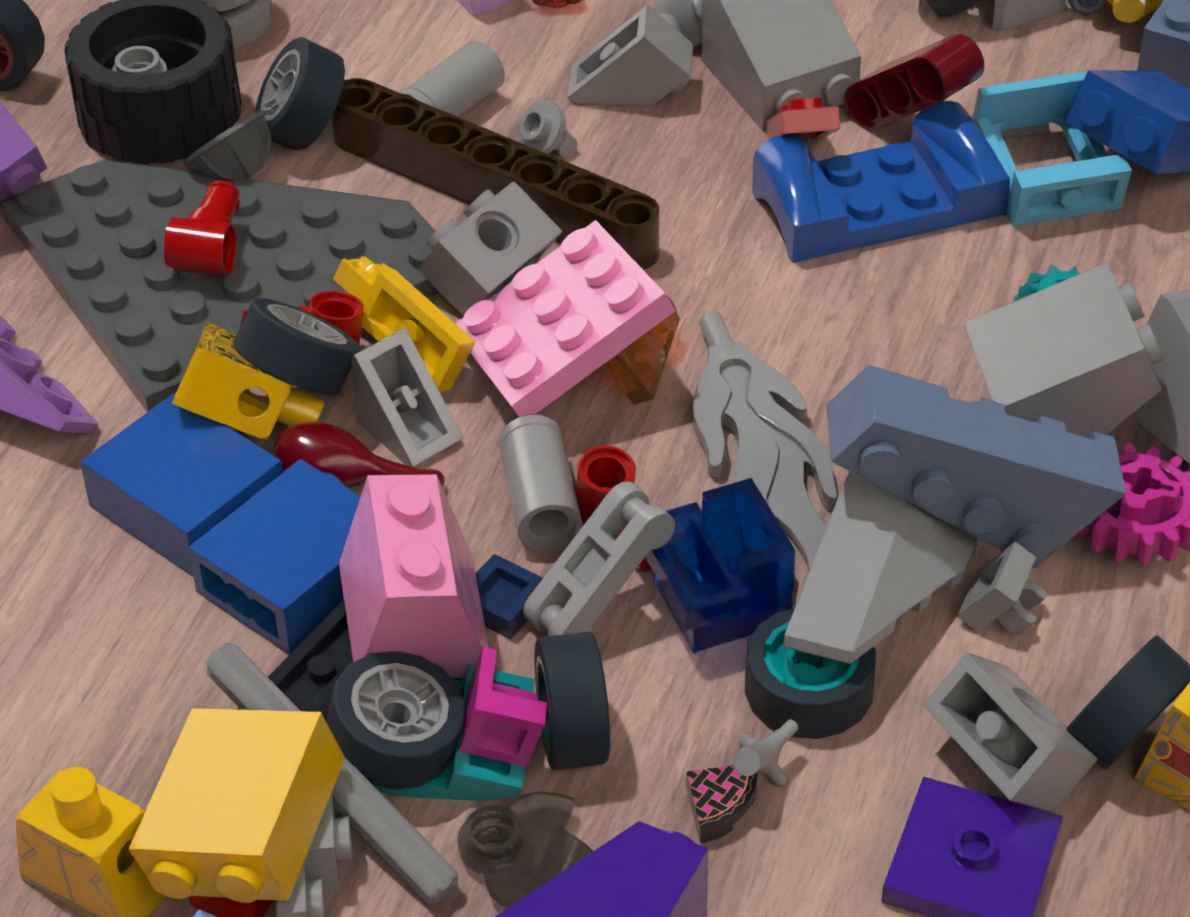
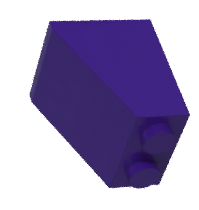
[495,821,709,917]

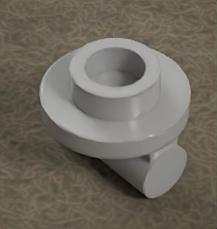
[518,100,578,157]

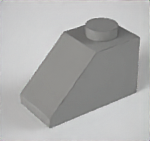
[568,5,693,106]

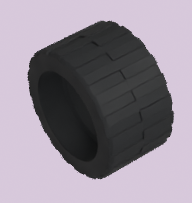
[64,0,242,164]

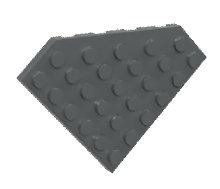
[0,160,440,412]

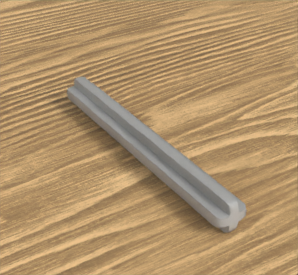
[206,643,458,906]

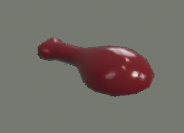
[274,422,445,487]

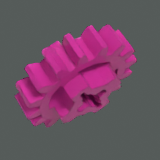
[1075,443,1190,566]

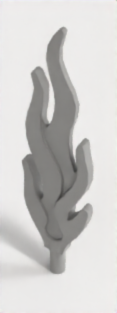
[693,311,837,603]

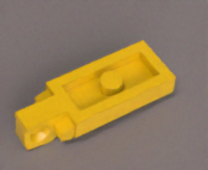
[333,256,476,392]

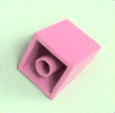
[339,474,488,678]

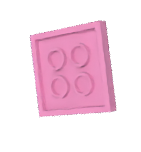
[455,220,676,417]

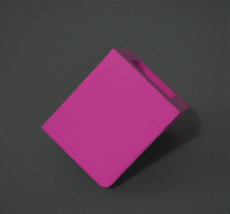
[459,646,547,767]

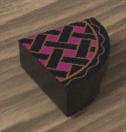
[686,765,758,843]

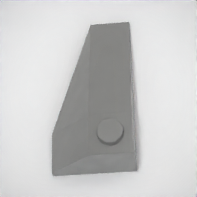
[783,472,978,664]

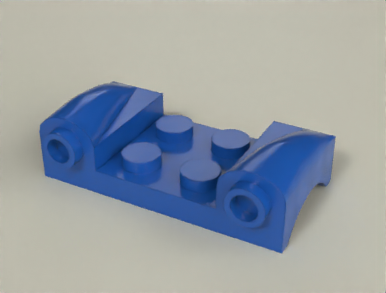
[752,101,1011,263]

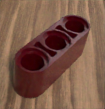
[845,34,985,130]

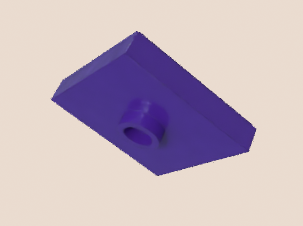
[881,776,1063,917]

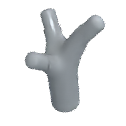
[733,719,798,787]

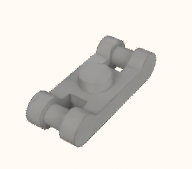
[523,481,675,636]

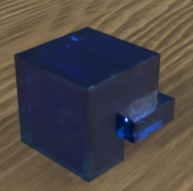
[645,478,796,653]

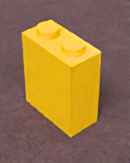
[129,708,345,903]

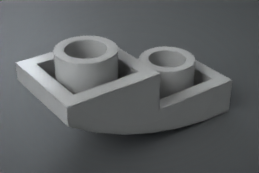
[276,793,353,917]

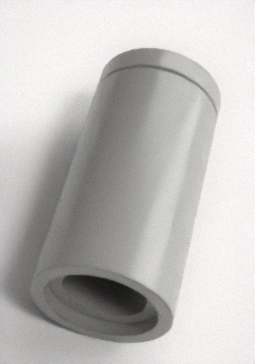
[400,41,505,118]
[499,415,582,551]

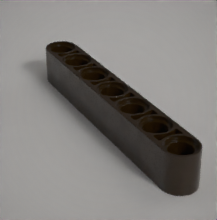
[332,78,659,270]

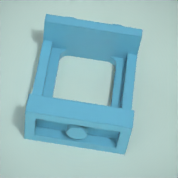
[972,71,1132,227]

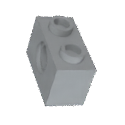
[418,181,563,317]
[923,652,1098,812]

